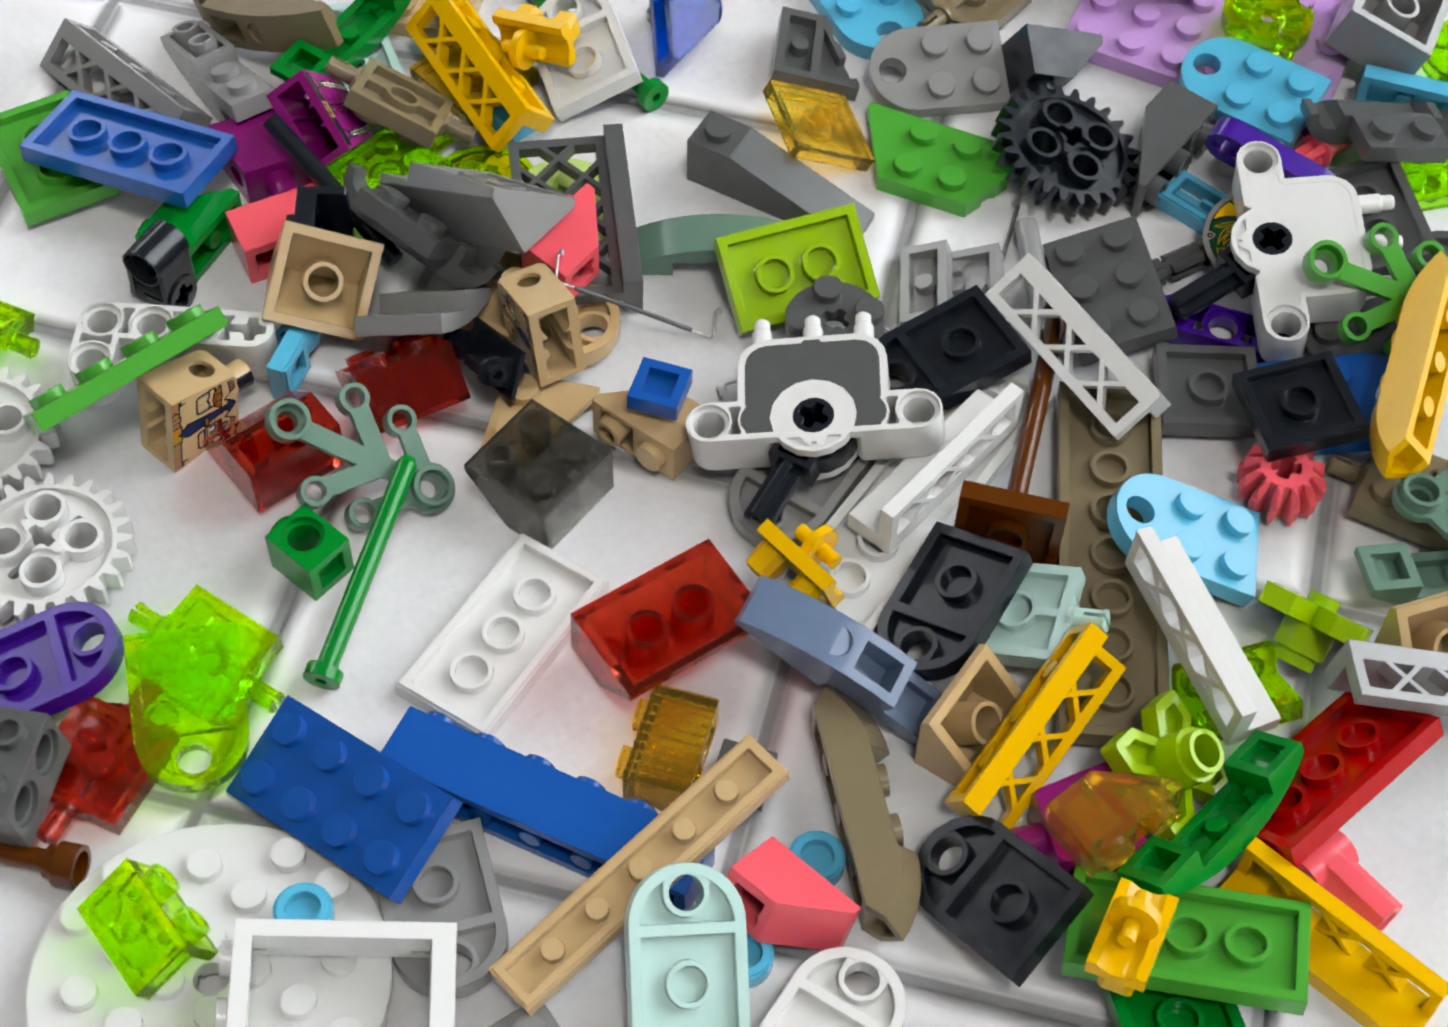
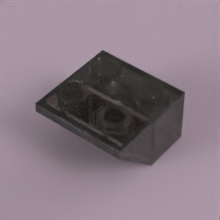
[464,399,614,549]

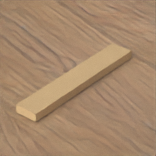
[488,733,789,1017]

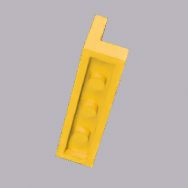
[405,0,555,152]
[944,622,1126,829]
[1220,837,1448,1027]

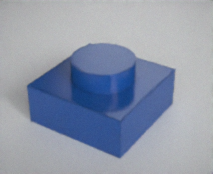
[627,357,693,421]

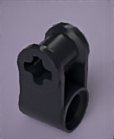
[122,220,197,307]

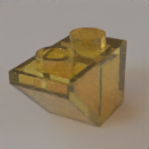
[1044,770,1183,878]

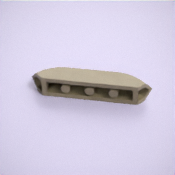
[811,686,921,941]

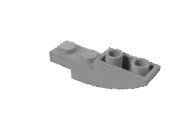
[160,20,274,123]

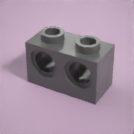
[0,706,72,848]

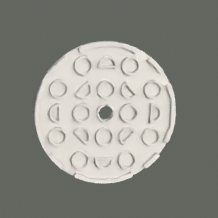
[26,823,394,1027]

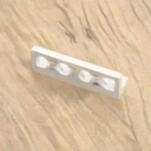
[985,253,1172,440]
[847,382,1024,554]
[1125,526,1281,746]

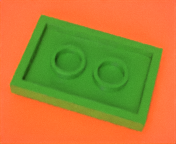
[0,89,119,226]

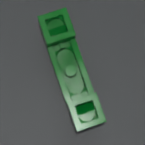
[269,0,411,81]
[1116,730,1305,895]

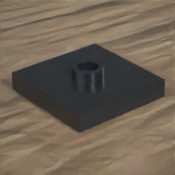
[1231,350,1369,462]

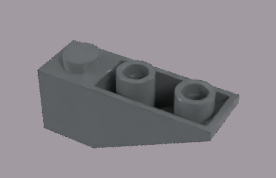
[1131,80,1218,218]

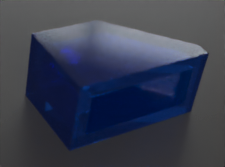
[649,0,722,78]

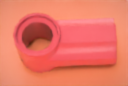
[1297,830,1403,932]

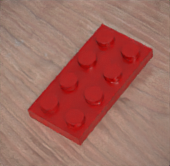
[1256,692,1444,867]

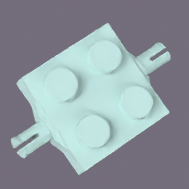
[986,563,1111,669]

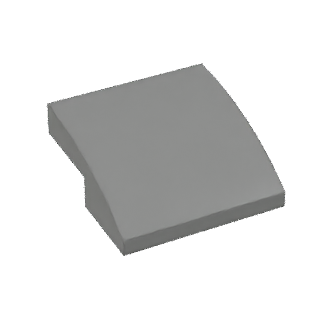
[899,239,1005,325]
[354,287,491,337]

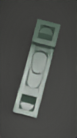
[636,214,780,275]
[1353,542,1448,604]

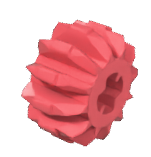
[1236,444,1326,527]

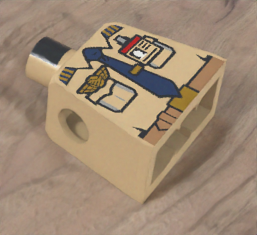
[497,263,586,387]
[137,349,254,473]

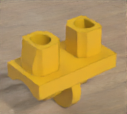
[492,3,581,70]
[745,518,845,608]
[1084,877,1179,997]

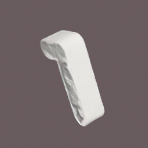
[67,301,278,407]

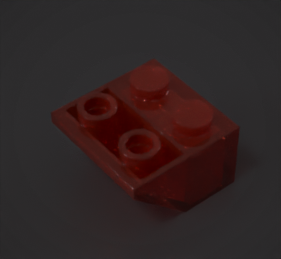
[335,334,471,434]
[203,391,346,513]

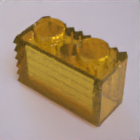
[615,683,720,811]

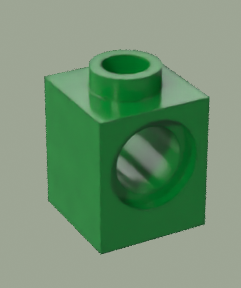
[265,504,354,601]

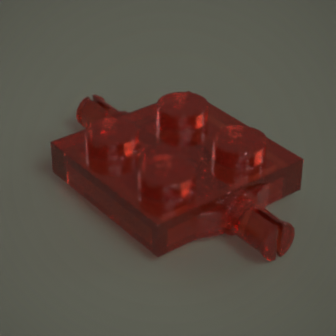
[36,679,182,845]

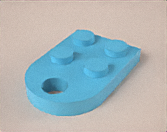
[809,0,924,60]
[1179,37,1332,148]
[1107,473,1260,607]

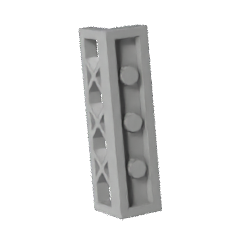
[40,18,213,128]
[1323,639,1448,716]

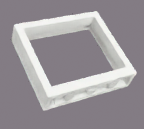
[215,918,457,1027]

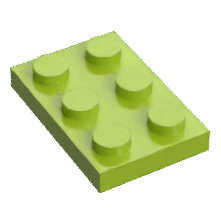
[712,203,881,336]

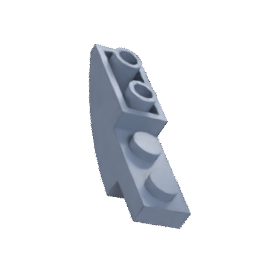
[734,576,943,745]

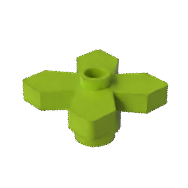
[1257,580,1374,673]
[1101,690,1228,841]

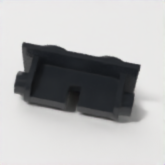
[442,317,526,401]

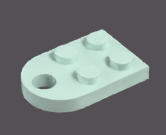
[624,862,751,1027]

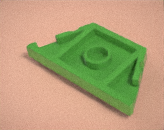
[866,102,1010,218]

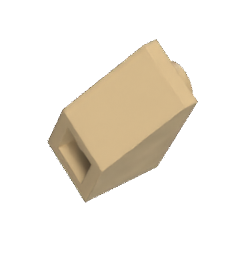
[592,391,711,481]

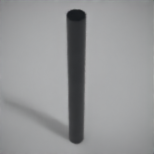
[263,113,403,267]

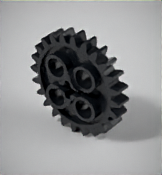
[991,84,1139,218]

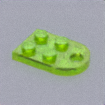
[123,621,251,793]

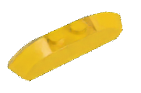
[1369,251,1448,478]

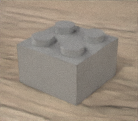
[1324,0,1448,75]

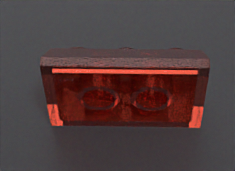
[570,539,750,701]

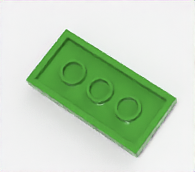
[22,304,229,434]
[1061,865,1312,1016]

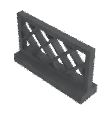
[508,123,643,311]

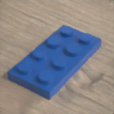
[19,90,238,209]
[226,695,463,904]

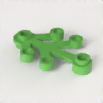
[1302,222,1446,357]

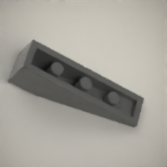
[687,110,875,234]

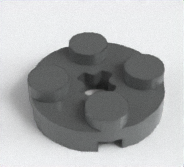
[785,276,885,340]

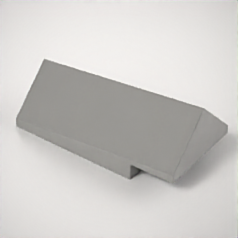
[380,161,576,253]

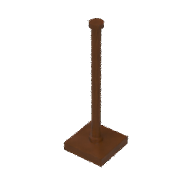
[954,301,1070,565]

